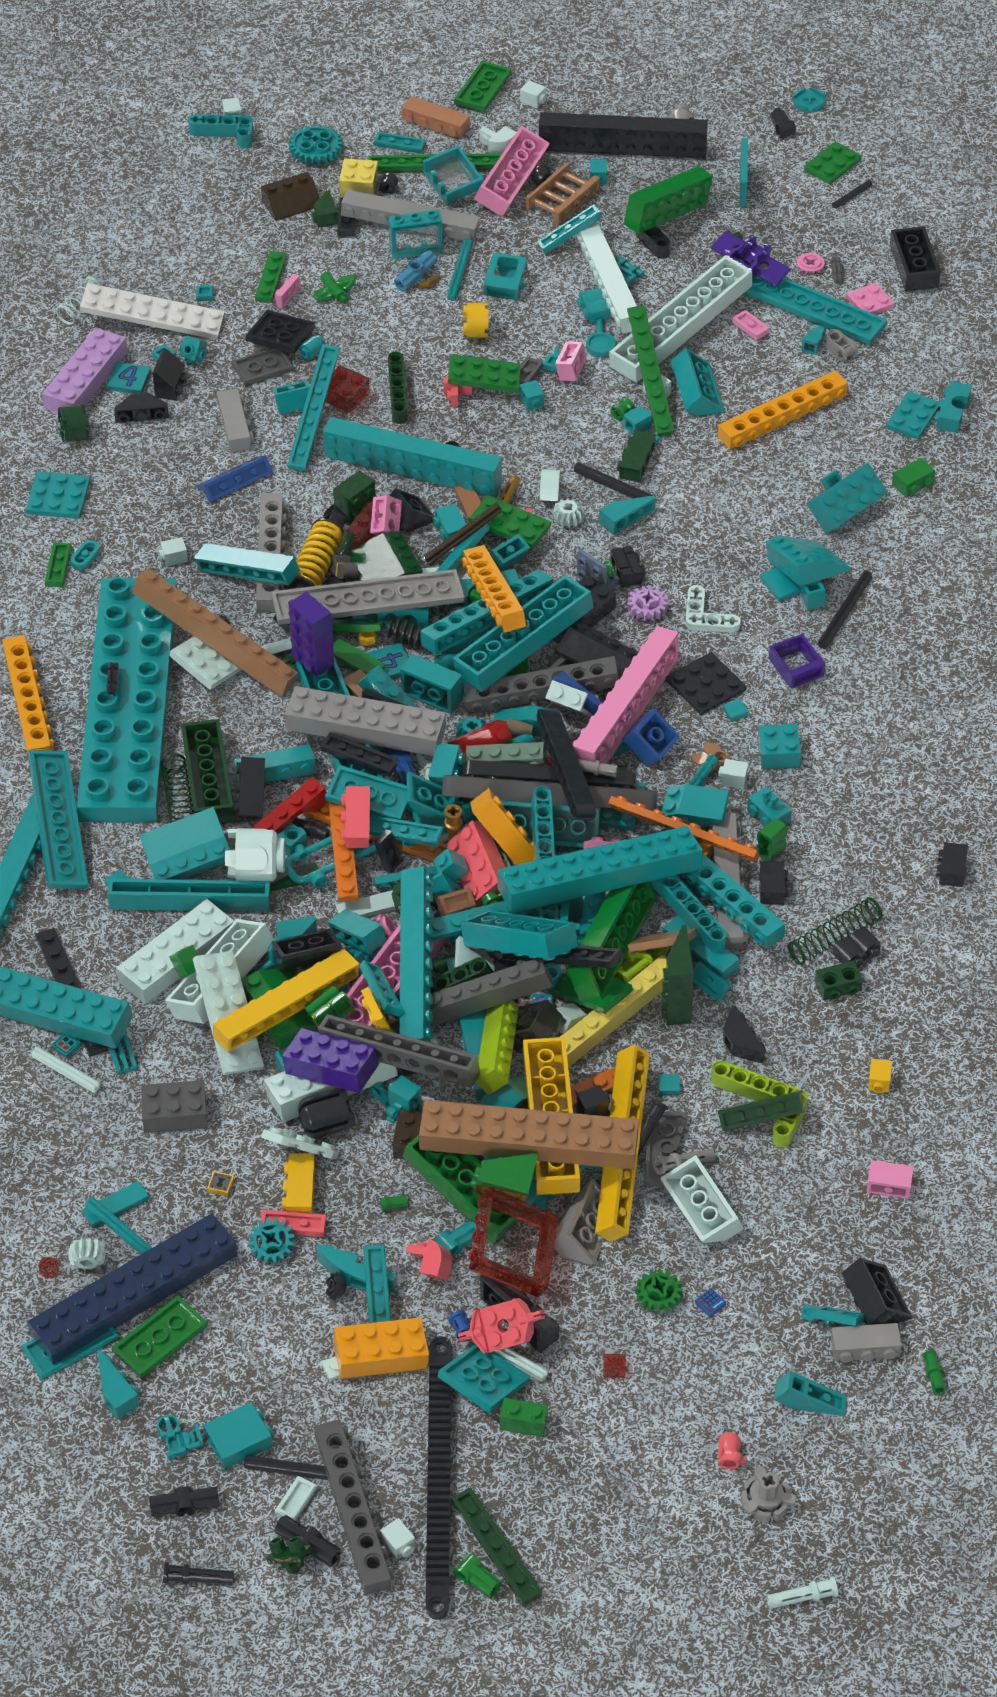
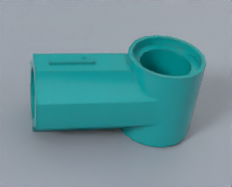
[435,1220,480,1258]

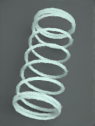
[56,277,102,325]

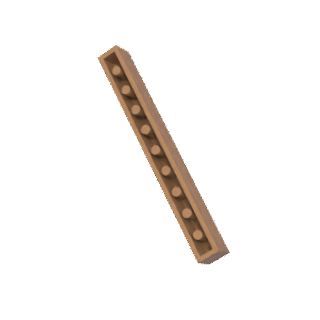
[132,568,298,697]

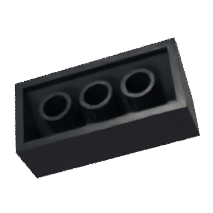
[554,621,639,680]
[480,1273,559,1353]

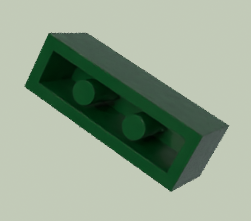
[617,430,656,483]

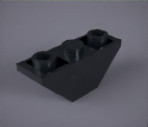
[114,393,169,423]
[722,1005,766,1063]

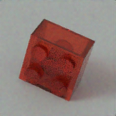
[325,365,370,414]

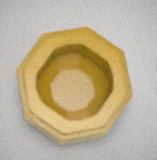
[358,632,377,646]

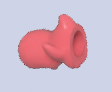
[718,1432,747,1470]

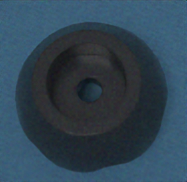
[326,1272,347,1299]

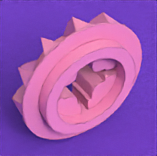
[797,253,825,274]
[376,914,397,940]

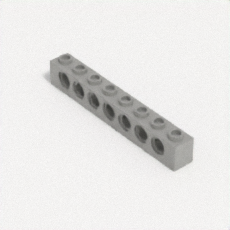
[256,493,287,612]

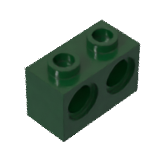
[814,960,863,1001]

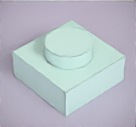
[321,1356,340,1381]

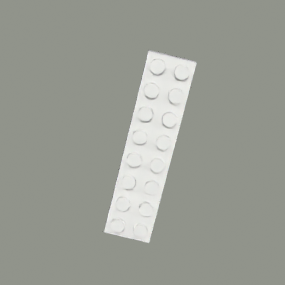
[80,283,224,339]

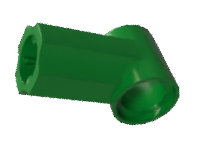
[454,1554,502,1598]

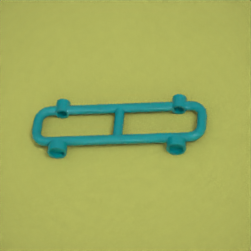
[285,804,423,889]

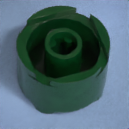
[58,404,89,442]

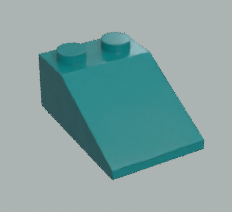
[407,772,458,834]
[662,784,730,827]

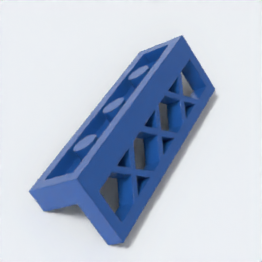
[196,456,273,502]

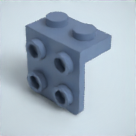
[577,549,620,589]

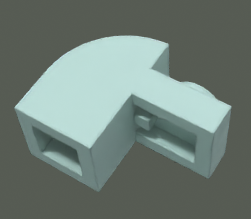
[479,126,517,153]
[540,469,561,501]

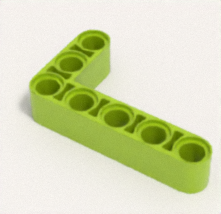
[711,1061,808,1147]

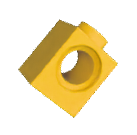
[868,1059,892,1093]

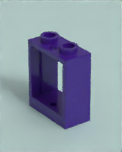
[768,633,825,689]

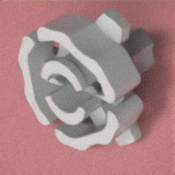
[740,1466,796,1523]

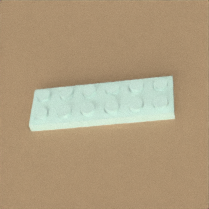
[193,951,264,1075]

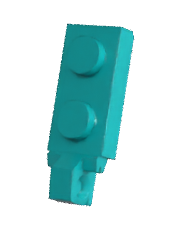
[801,1304,864,1327]

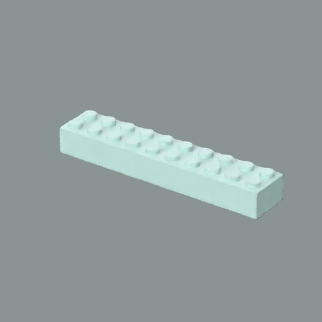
[609,255,752,383]

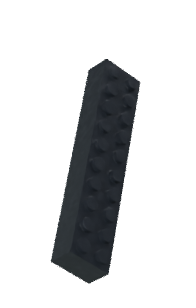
[539,112,708,158]

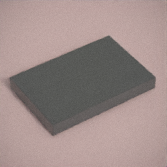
[231,348,294,387]

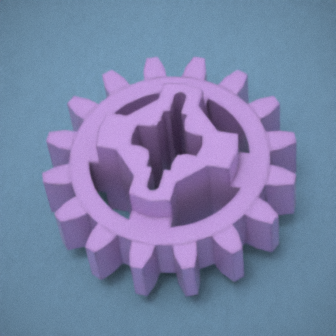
[627,586,668,621]

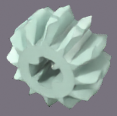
[553,498,584,528]
[68,1238,105,1271]

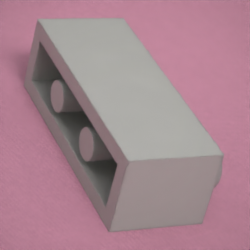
[831,1323,902,1363]

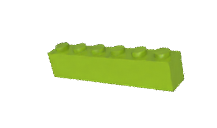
[475,1000,519,1095]

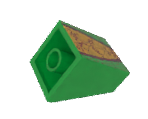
[470,1154,538,1209]

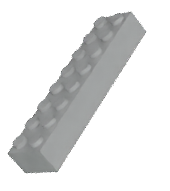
[285,686,446,756]

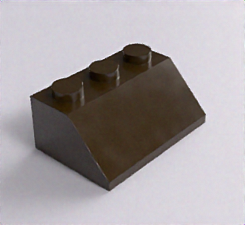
[261,172,320,221]

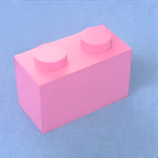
[867,1160,914,1199]

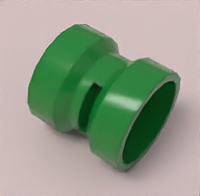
[610,397,635,422]

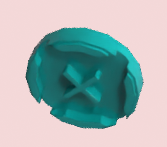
[793,88,826,113]

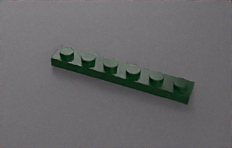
[451,1487,542,1607]

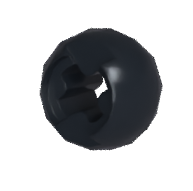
[530,164,551,186]

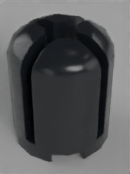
[298,1088,356,1139]

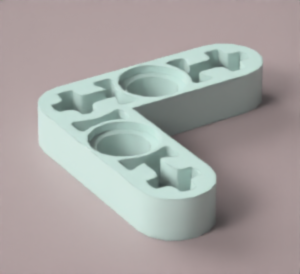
[686,585,741,633]

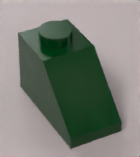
[311,190,338,228]

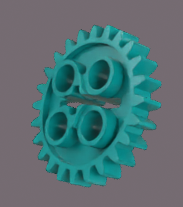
[289,124,343,165]

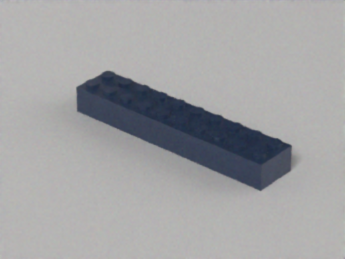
[27,1213,238,1364]

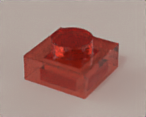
[603,1354,626,1378]

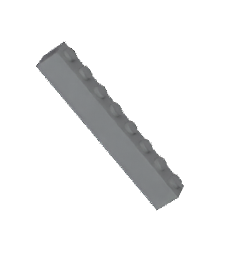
[341,189,479,242]
[711,813,747,949]

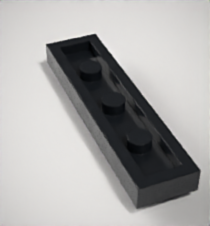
[320,732,399,777]

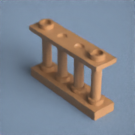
[525,162,600,226]

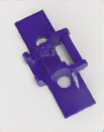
[711,231,791,287]

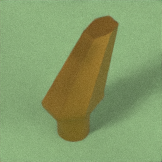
[418,274,441,290]

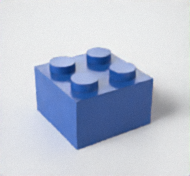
[622,708,680,767]

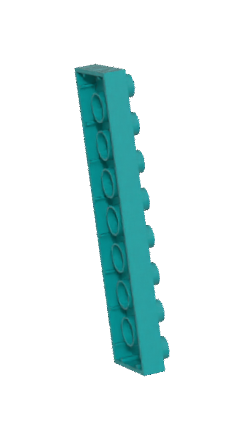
[77,577,177,822]

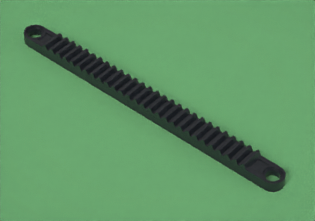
[426,1336,452,1620]

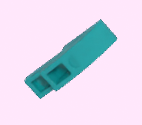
[316,1244,397,1292]

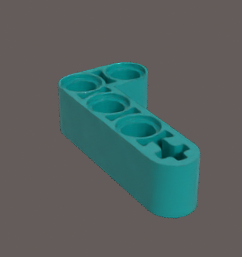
[188,114,254,148]

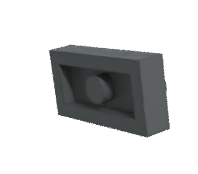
[519,356,543,384]

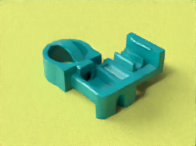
[157,1415,204,1460]

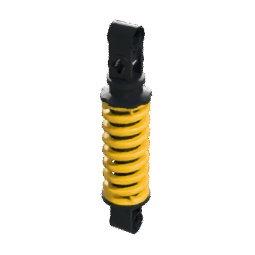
[273,504,348,633]

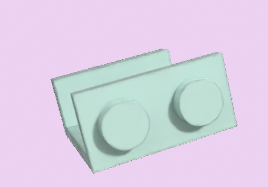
[545,680,593,717]

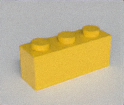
[282,1153,315,1214]

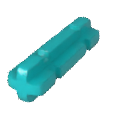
[690,754,718,786]

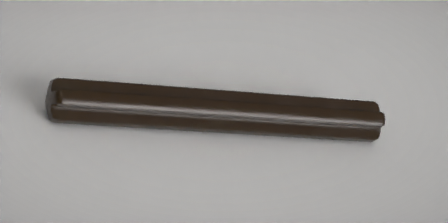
[424,503,502,564]

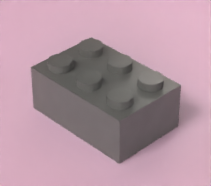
[141,1080,207,1133]

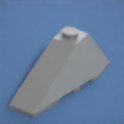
[549,1178,601,1265]

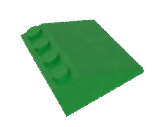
[241,968,318,1050]

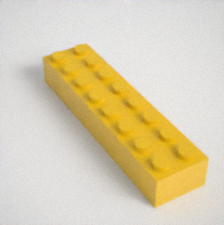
[523,1037,580,1195]

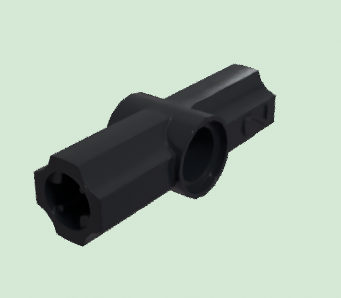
[149,1486,220,1517]
[274,1515,342,1567]

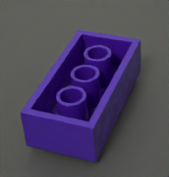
[288,591,334,676]
[282,1028,379,1093]

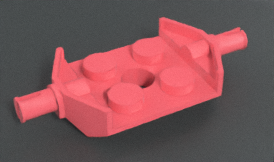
[458,1298,545,1354]

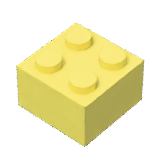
[339,158,378,196]

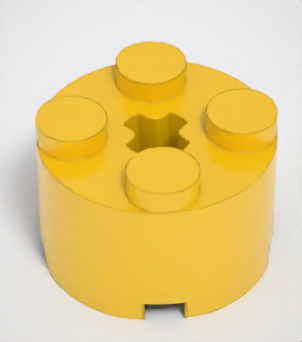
[463,303,489,338]

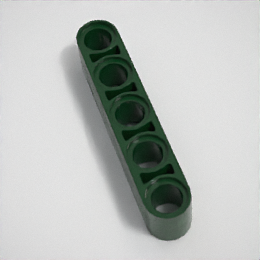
[388,352,408,424]
[397,957,494,1002]

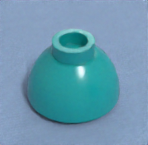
[434,654,456,671]

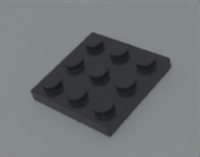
[246,310,315,354]
[666,652,746,715]

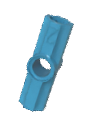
[394,250,437,292]

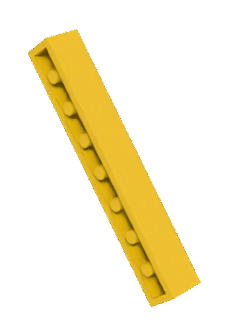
[213,949,359,1053]

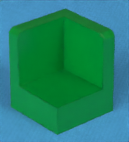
[169,945,199,978]

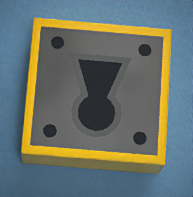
[207,1171,234,1197]

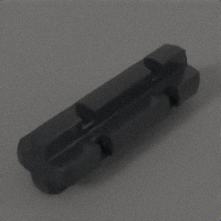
[106,662,119,695]

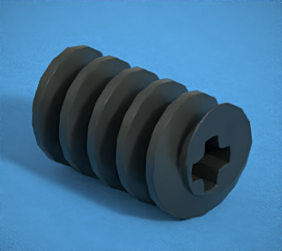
[386,616,423,649]

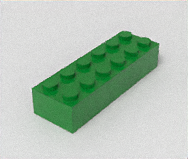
[623,166,713,234]
[403,1135,527,1244]

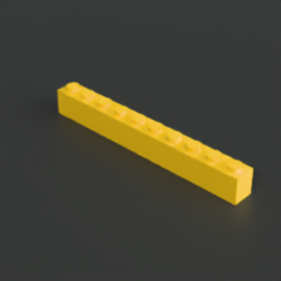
[595,1044,650,1242]

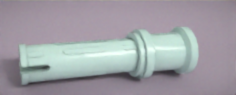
[766,1576,839,1609]

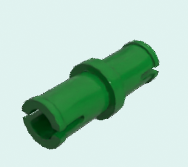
[922,1350,947,1395]

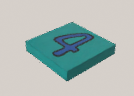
[107,362,151,394]
[366,643,408,679]

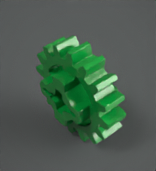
[635,1269,683,1314]

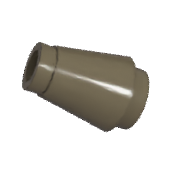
[506,718,533,737]

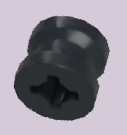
[379,173,399,194]

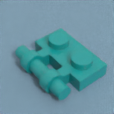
[615,256,644,286]

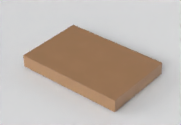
[628,928,698,952]

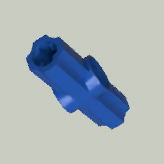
[384,747,417,785]

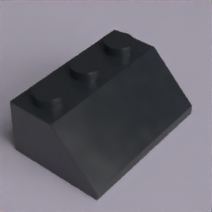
[271,928,341,972]
[842,1258,912,1325]

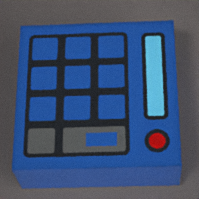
[695,1288,726,1317]

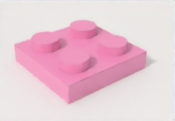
[846,282,895,314]

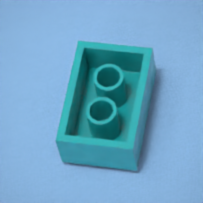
[400,654,463,714]

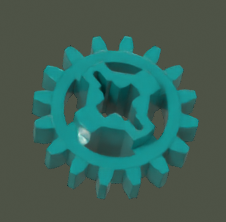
[248,1217,295,1265]

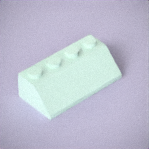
[660,1155,744,1243]

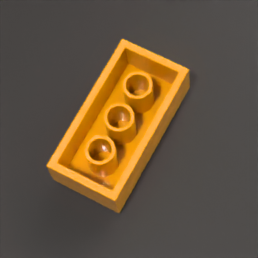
[333,1317,429,1379]

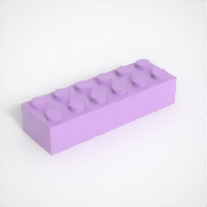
[42,327,128,413]

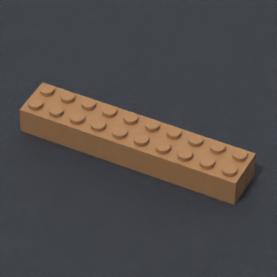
[419,1100,639,1170]

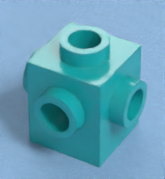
[179,335,208,364]

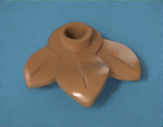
[691,742,730,772]

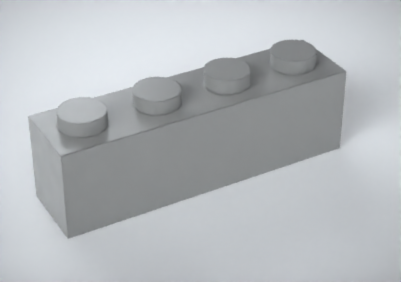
[217,388,254,453]

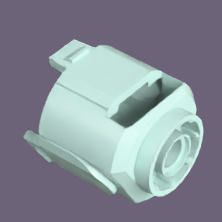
[225,828,286,882]

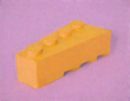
[470,788,534,865]

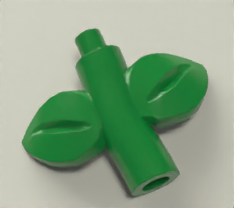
[313,272,357,304]

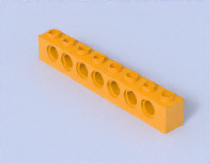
[718,370,848,449]
[461,545,526,633]
[2,635,55,753]

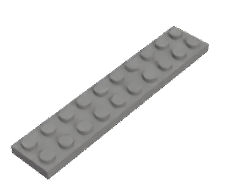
[271,569,465,625]

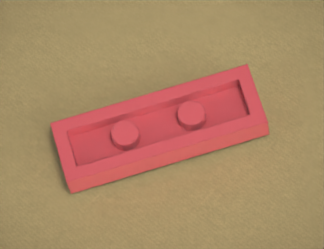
[260,1210,327,1237]

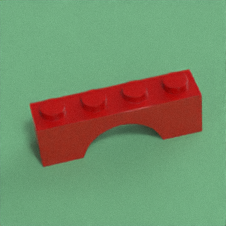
[253,777,329,835]

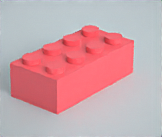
[445,820,506,908]

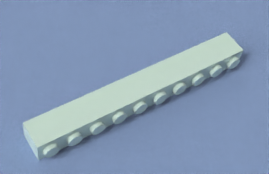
[576,221,637,334]

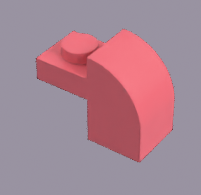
[444,375,472,407]
[406,1239,452,1281]

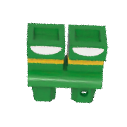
[304,986,355,1027]

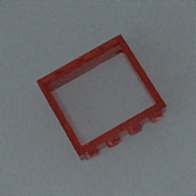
[468,1188,559,1298]

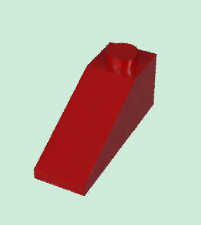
[447,720,513,757]

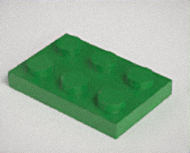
[804,141,862,185]

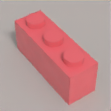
[341,786,370,848]

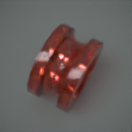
[38,1257,59,1278]

